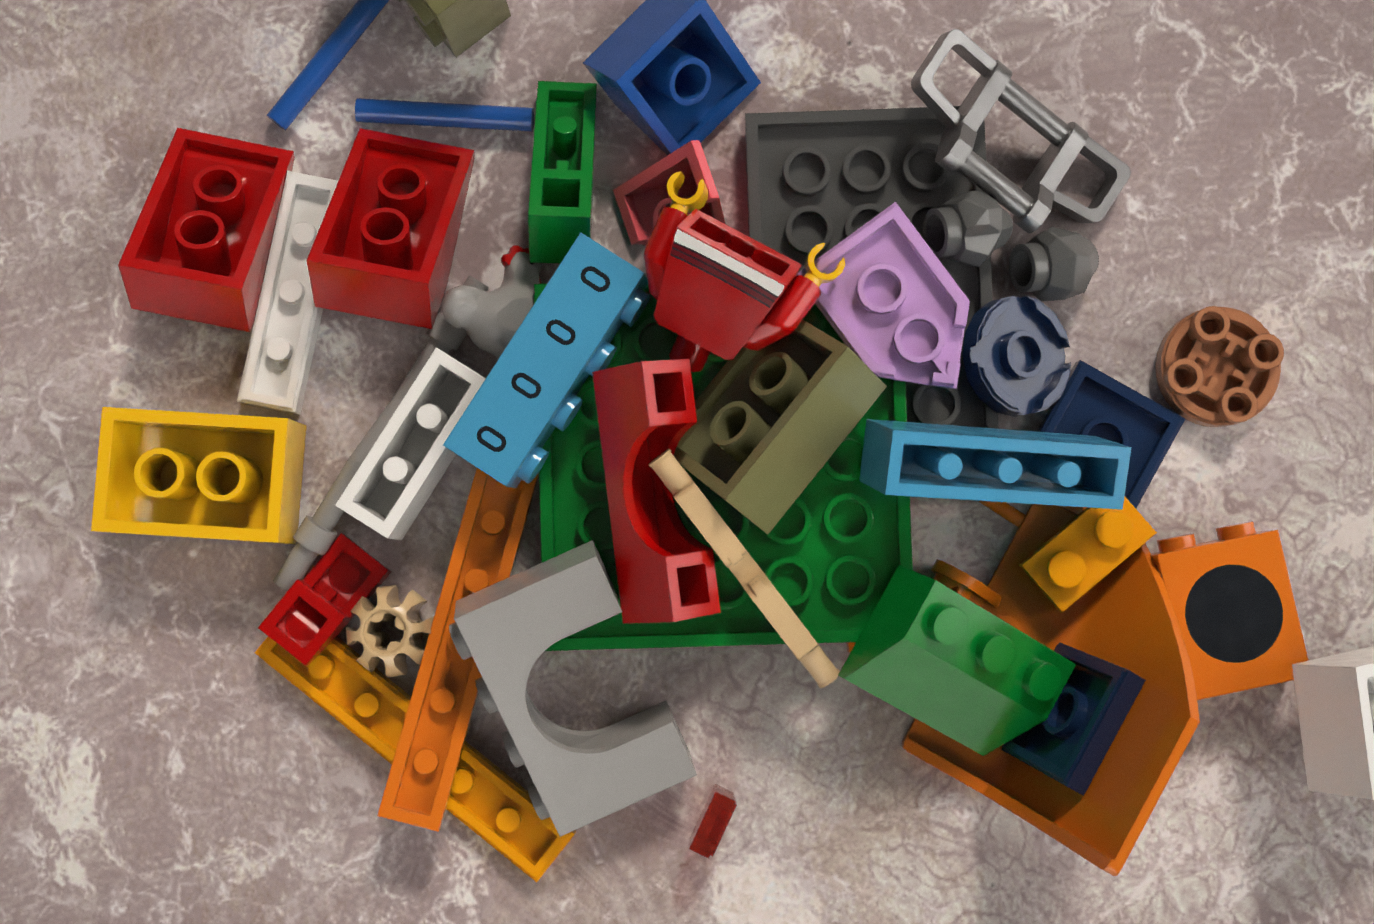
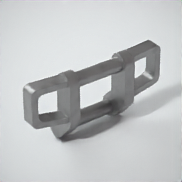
[911,29,1131,234]

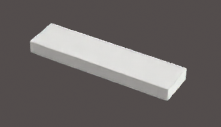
[237,171,338,415]

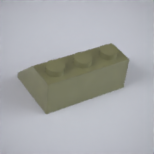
[674,320,887,534]

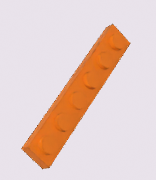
[377,468,539,832]

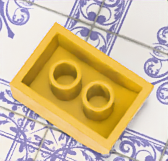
[91,407,307,544]

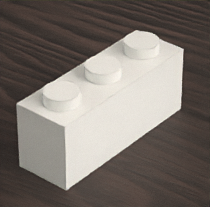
[335,348,486,540]

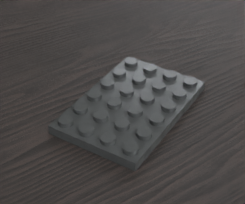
[745,106,999,429]

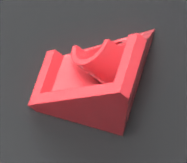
[613,140,725,246]

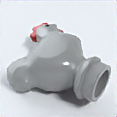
[441,245,542,359]

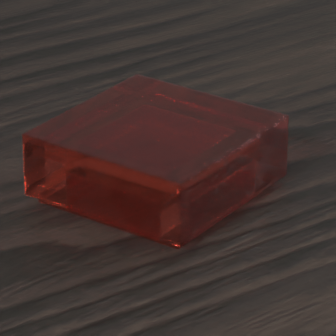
[689,784,737,858]

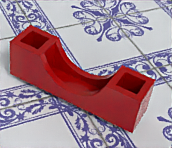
[592,359,721,624]

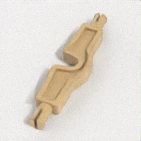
[648,449,840,688]

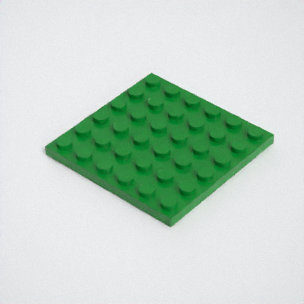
[534,284,913,651]

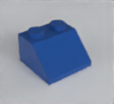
[583,0,761,155]

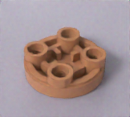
[1155,306,1284,427]

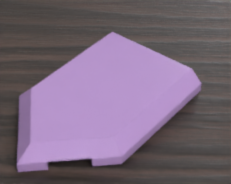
[796,202,970,389]

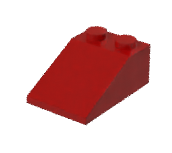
[118,128,295,332]
[306,128,475,329]

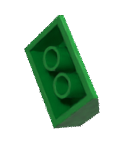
[838,565,1076,756]

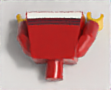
[643,171,845,372]

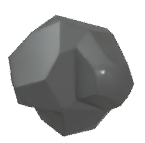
[923,190,1013,267]
[1009,227,1099,302]

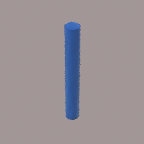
[266,0,389,131]
[355,98,534,132]

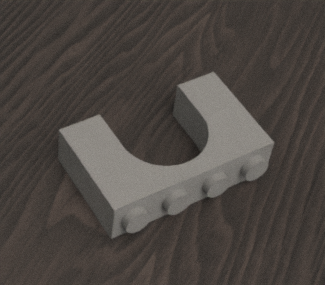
[449,540,697,837]

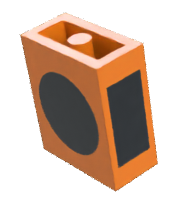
[1150,521,1309,700]

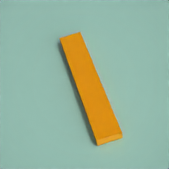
[255,636,576,883]

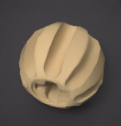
[346,585,434,677]

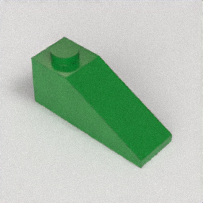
[528,81,597,264]

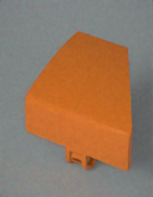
[902,504,1200,877]

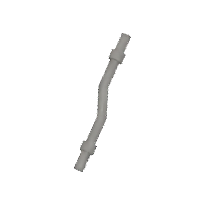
[273,275,489,591]

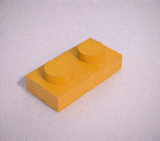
[1019,496,1157,612]

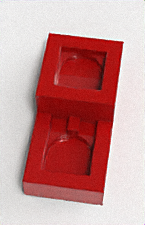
[258,533,392,666]

